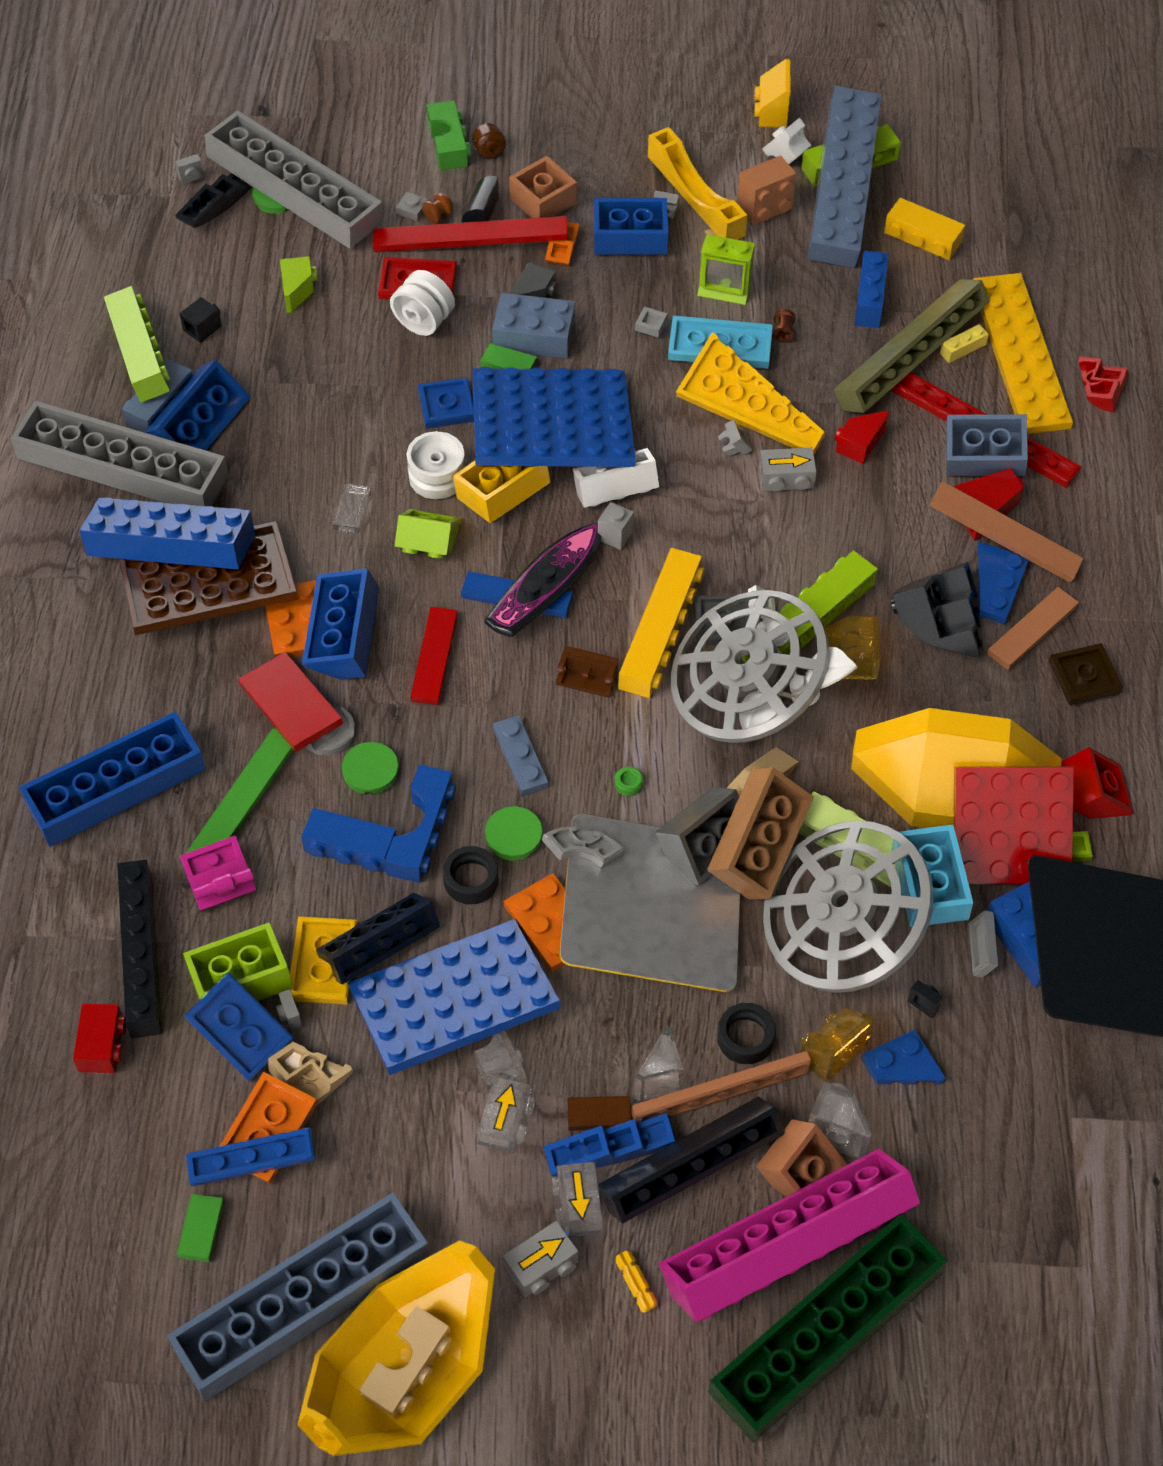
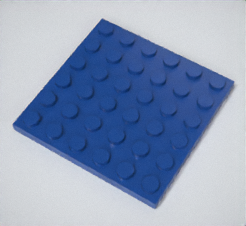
[472,367,636,467]

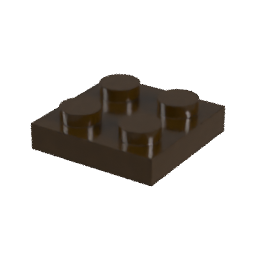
[1049,643,1123,705]

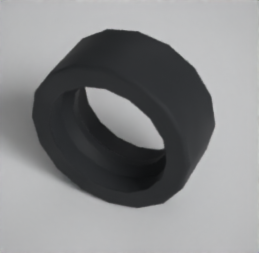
[443,846,498,904]
[717,1003,776,1064]

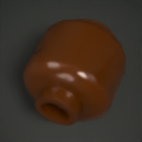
[472,123,506,159]

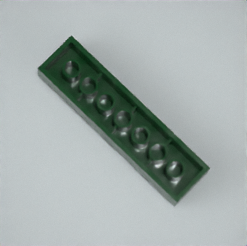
[708,1213,947,1443]

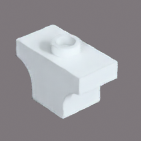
[762,118,811,164]

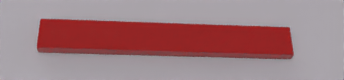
[373,216,568,252]
[892,372,1081,488]

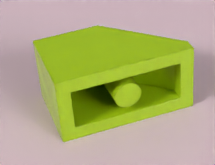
[280,256,318,313]

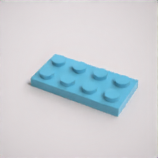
[668,316,773,369]

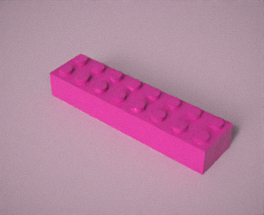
[658,1148,920,1322]

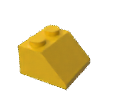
[754,59,790,128]

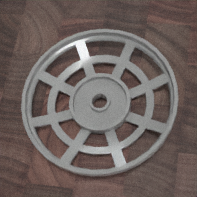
[671,590,830,743]
[763,821,934,993]

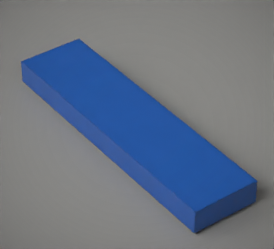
[461,571,573,618]
[186,1127,316,1187]

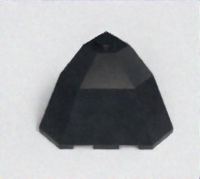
[891,562,984,657]

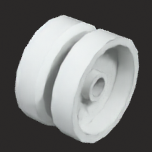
[390,270,455,336]
[406,431,465,500]

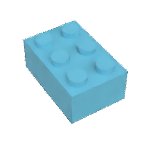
[891,825,973,927]

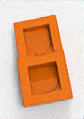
[545,222,580,266]

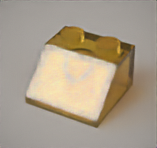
[825,615,880,680]
[800,1008,875,1083]

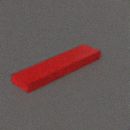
[410,607,458,705]

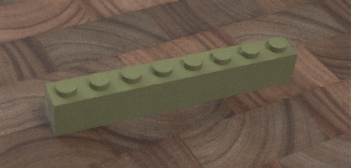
[834,279,990,413]

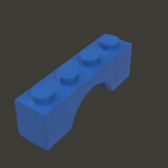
[385,764,456,883]

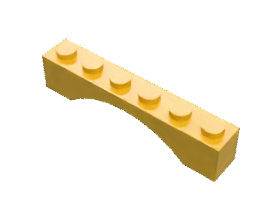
[648,127,747,240]

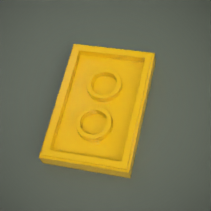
[290,916,358,1005]

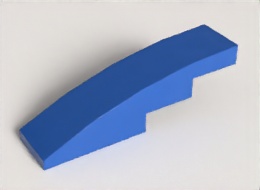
[544,1113,677,1177]

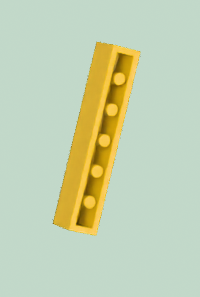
[618,548,705,698]

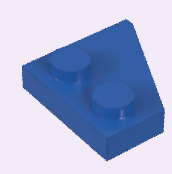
[861,1029,945,1085]

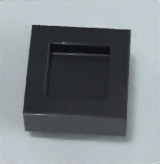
[907,980,943,1018]

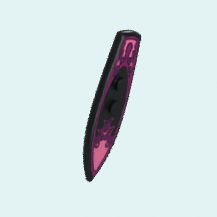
[484,522,602,637]

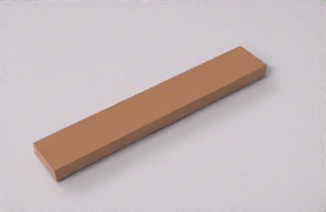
[929,481,1083,583]
[631,1051,811,1123]

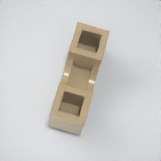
[359,1305,452,1419]

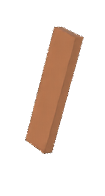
[987,587,1079,670]

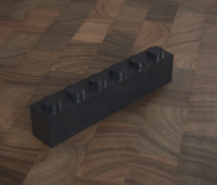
[117,859,162,1038]
[597,1096,785,1224]

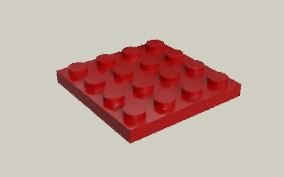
[954,766,1074,884]

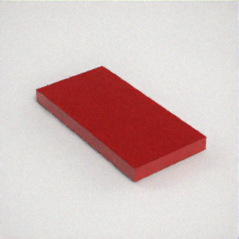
[238,652,343,752]

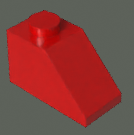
[834,411,889,464]

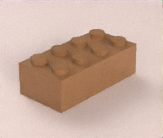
[707,767,814,900]

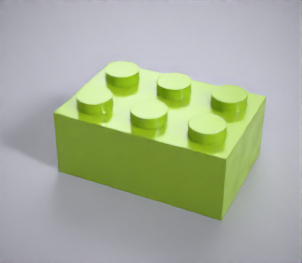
[183,922,293,1001]

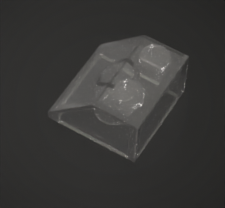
[809,1081,873,1159]

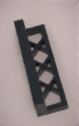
[316,893,440,985]

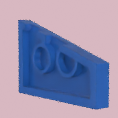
[977,542,1029,625]

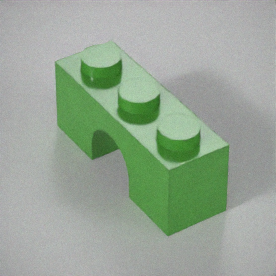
[427,101,471,171]

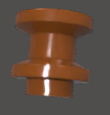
[422,193,453,224]

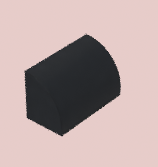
[461,176,499,223]

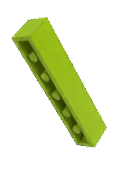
[104,286,171,403]
[742,550,878,667]

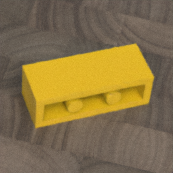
[884,198,965,260]

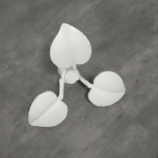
[739,617,857,729]

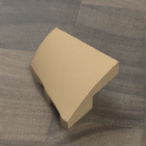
[268,1042,353,1105]

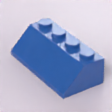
[144,359,251,451]
[302,568,380,679]

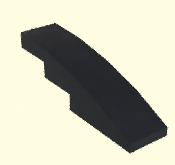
[175,173,253,228]

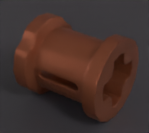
[772,309,796,343]

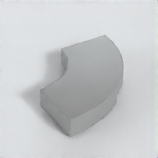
[542,826,625,868]

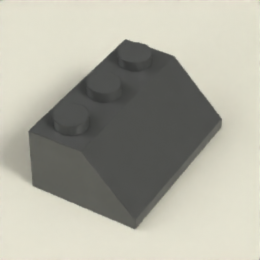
[655,787,739,885]

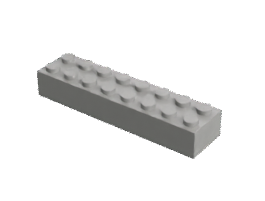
[205,110,382,249]
[11,401,229,506]

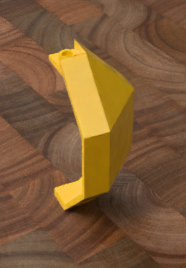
[851,708,1062,828]
[298,1241,495,1456]

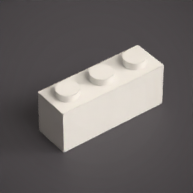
[573,448,659,508]

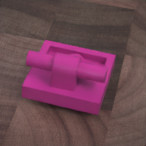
[179,836,256,912]

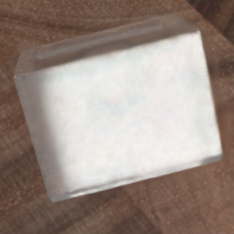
[634,1027,684,1104]

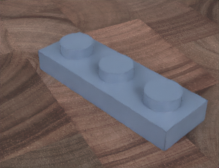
[493,715,548,797]

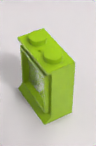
[697,234,755,305]

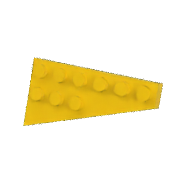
[676,332,825,454]

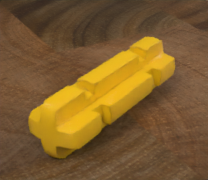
[616,1250,657,1313]

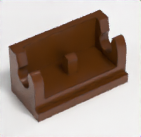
[556,645,618,698]

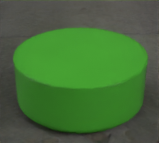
[614,767,643,796]

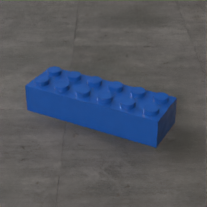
[79,497,256,569]
[19,711,206,847]

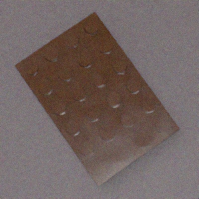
[119,521,298,635]

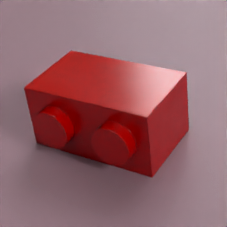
[73,1003,127,1073]

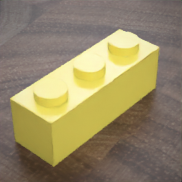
[940,324,989,363]

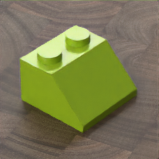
[395,509,461,558]

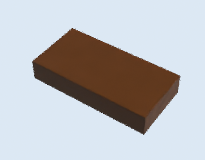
[568,1096,631,1131]

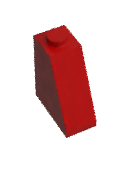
[954,468,1024,541]

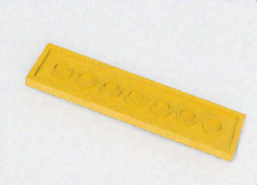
[973,273,1073,434]

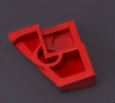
[1078,356,1128,413]

